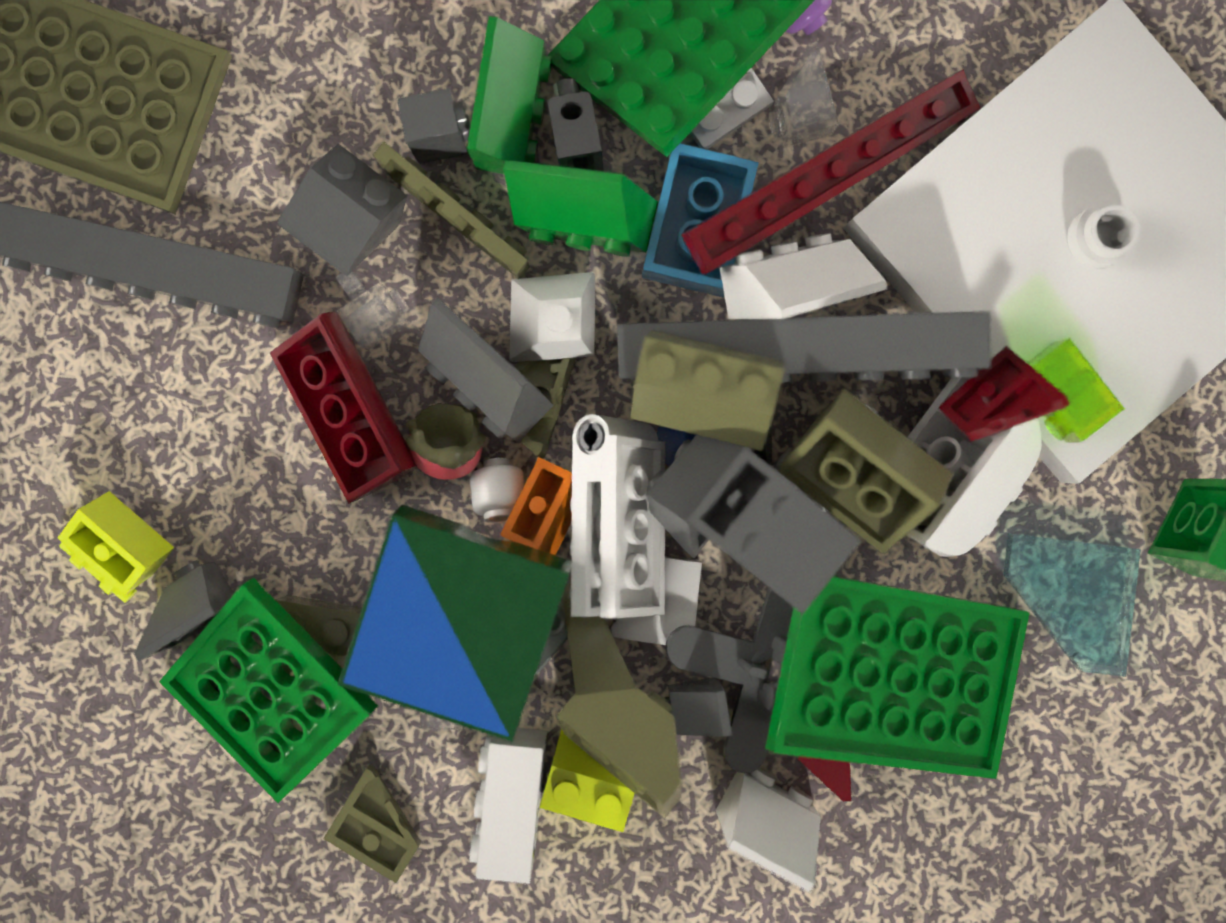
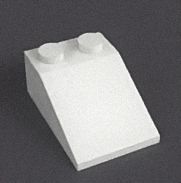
[716,768,821,892]

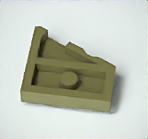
[323,764,421,883]

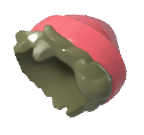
[406,403,486,480]

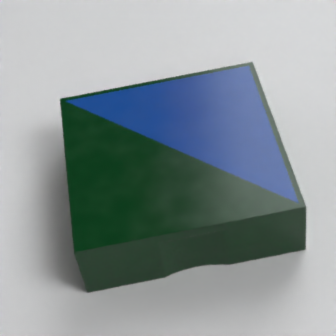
[338,504,573,742]

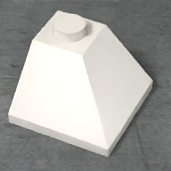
[509,272,595,362]

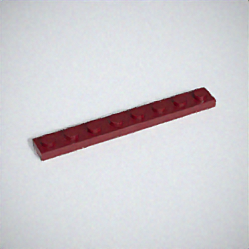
[681,69,981,274]

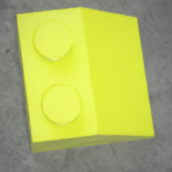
[539,728,635,832]

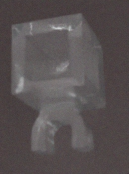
[336,271,410,351]

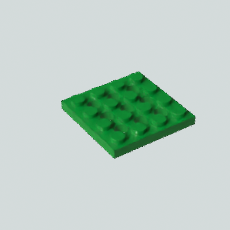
[159,578,379,803]

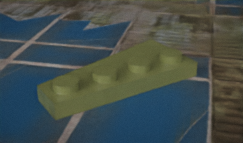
[373,141,530,279]

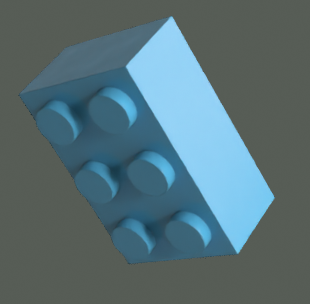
[642,143,759,297]

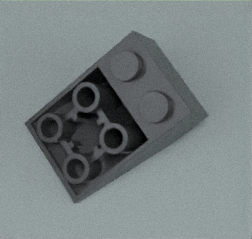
[687,448,861,614]

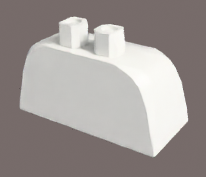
[906,377,1042,557]

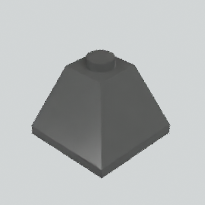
[134,560,234,662]

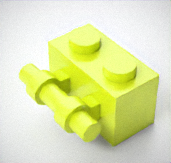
[58,491,174,603]

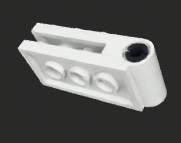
[569,414,665,618]

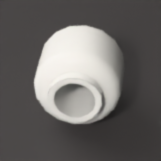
[470,458,526,523]

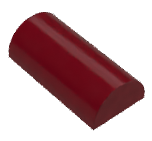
[270,312,418,504]

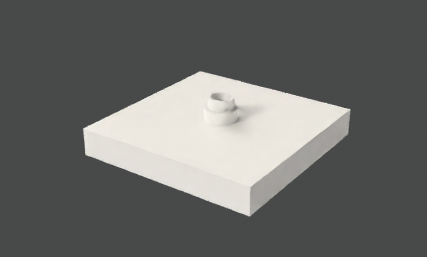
[843,0,1226,484]

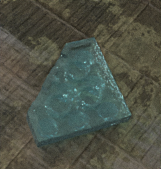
[1003,533,1141,677]

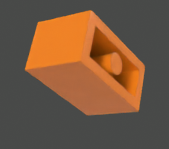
[500,457,572,555]

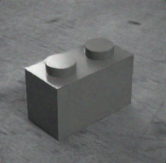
[397,88,471,164]

